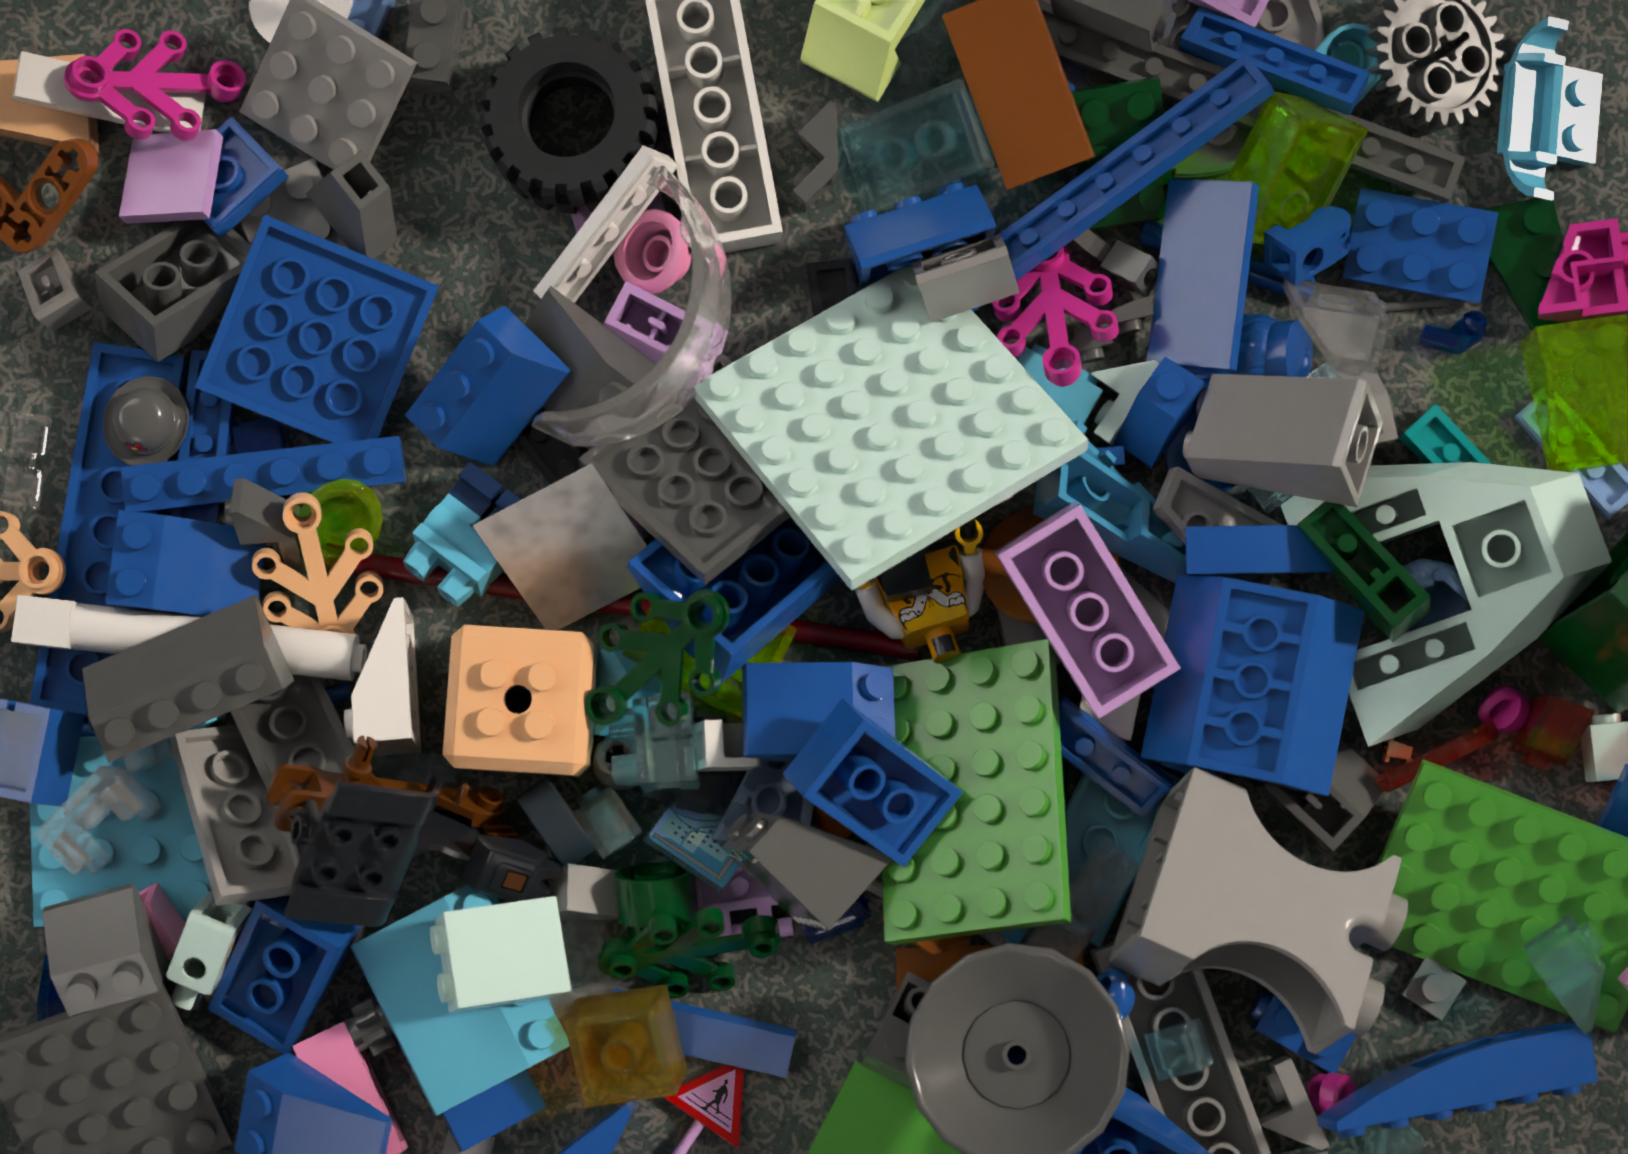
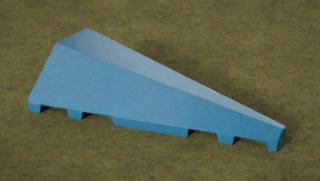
[1033,420,1214,583]

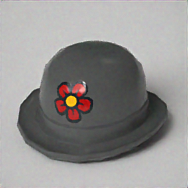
[102,376,190,466]

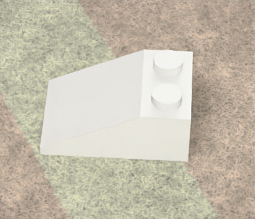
[344,598,422,757]

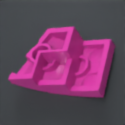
[1538,218,1628,324]

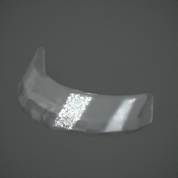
[532,166,731,447]

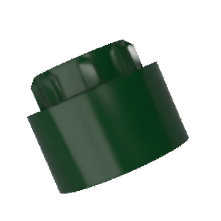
[614,862,698,939]

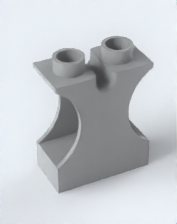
[1108,767,1408,1054]

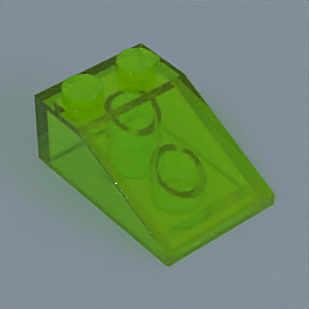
[1521,314,1628,472]

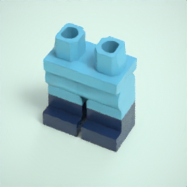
[403,462,521,607]

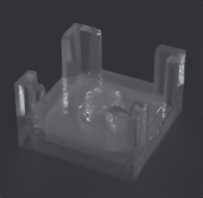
[33,765,163,875]

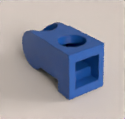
[1264,206,1351,286]

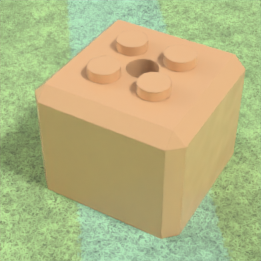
[443,625,600,777]

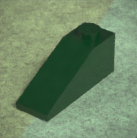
[1297,501,1431,642]

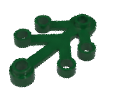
[585,589,730,727]
[597,907,781,999]

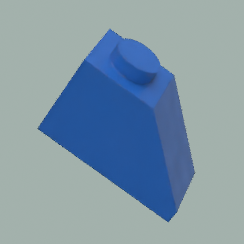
[1114,356,1205,469]

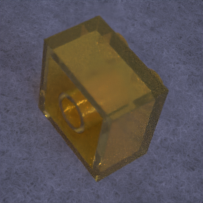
[563,984,688,1108]

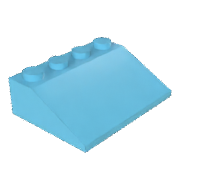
[350,885,571,1116]

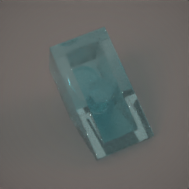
[573,784,645,860]
[1523,914,1605,1035]

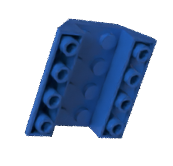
[1140,574,1365,797]

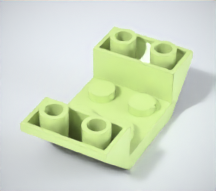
[800,0,925,102]

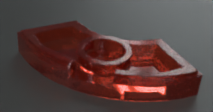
[1375,719,1499,793]

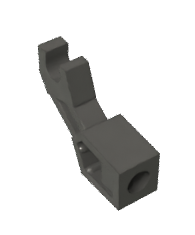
[1067,229,1159,297]

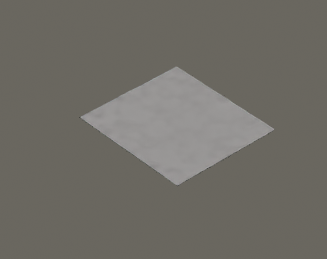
[472,463,647,630]

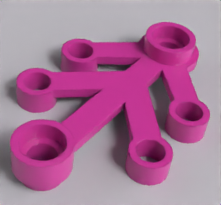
[63,29,246,141]
[992,246,1119,387]

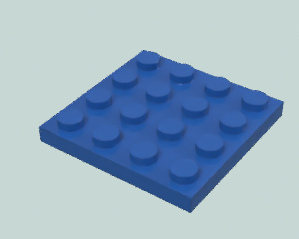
[194,214,439,443]

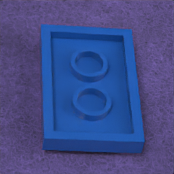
[1342,188,1498,305]

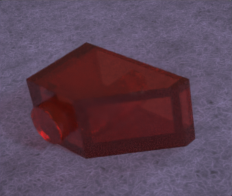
[1511,695,1595,772]

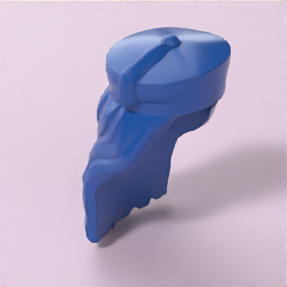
[1183,313,1313,390]

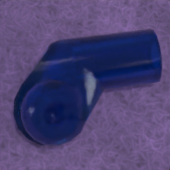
[1418,310,1488,355]

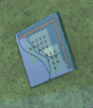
[643,804,740,893]

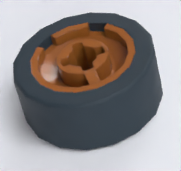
[516,777,596,866]

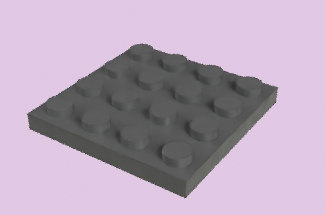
[579,350,791,585]
[0,981,233,1154]

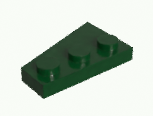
[1481,198,1584,339]

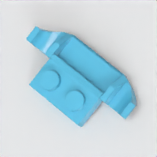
[1497,17,1602,200]

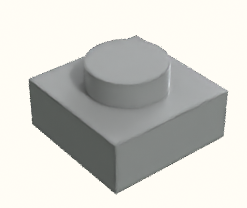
[1400,957,1467,1021]

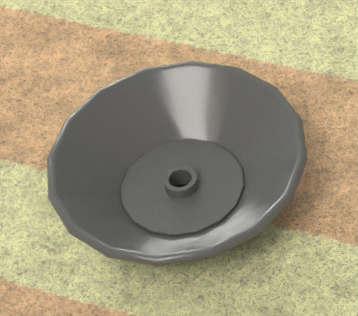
[905,943,1130,1154]

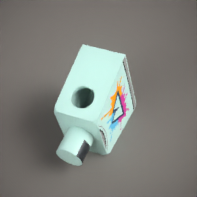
[166,891,252,1011]

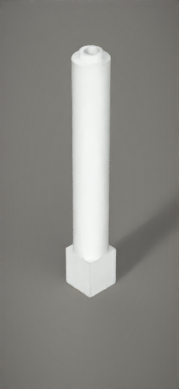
[11,595,367,681]

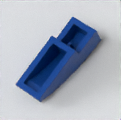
[1185,525,1333,575]

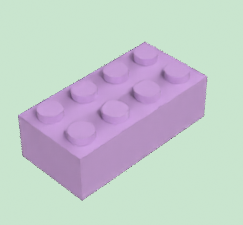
[994,502,1181,719]

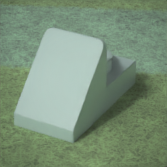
[1091,360,1159,447]

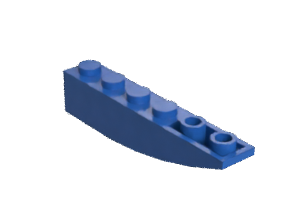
[1317,1021,1598,1137]

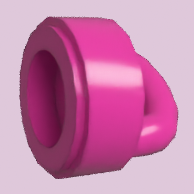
[1478,685,1530,735]
[1307,1072,1356,1114]

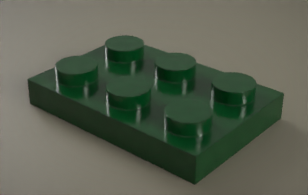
[1071,76,1172,229]

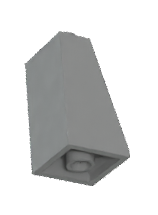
[1183,374,1383,507]

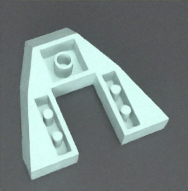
[1276,462,1612,747]

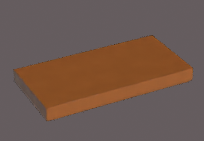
[942,0,1095,190]

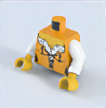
[855,519,985,664]

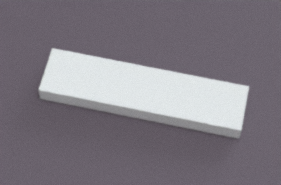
[12,51,206,133]
[534,145,678,303]

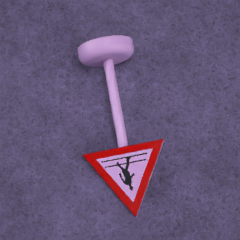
[661,1064,744,1154]

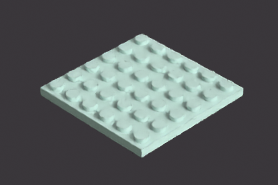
[692,256,1088,591]

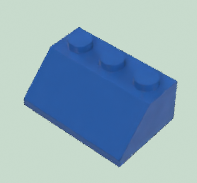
[844,182,996,285]
[405,306,572,466]

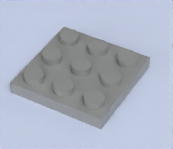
[239,0,418,170]

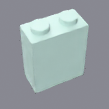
[430,896,571,1013]

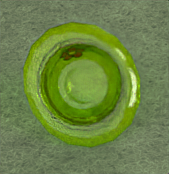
[299,479,383,569]

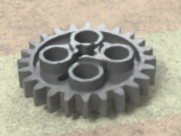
[1365,0,1507,129]

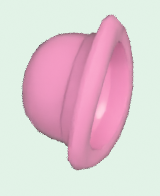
[613,209,692,294]

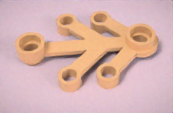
[252,493,383,634]
[0,511,66,633]

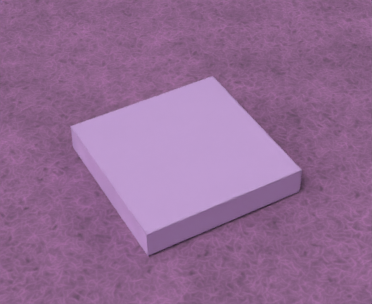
[119,129,223,224]

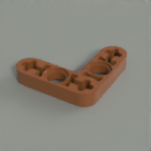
[0,138,99,252]

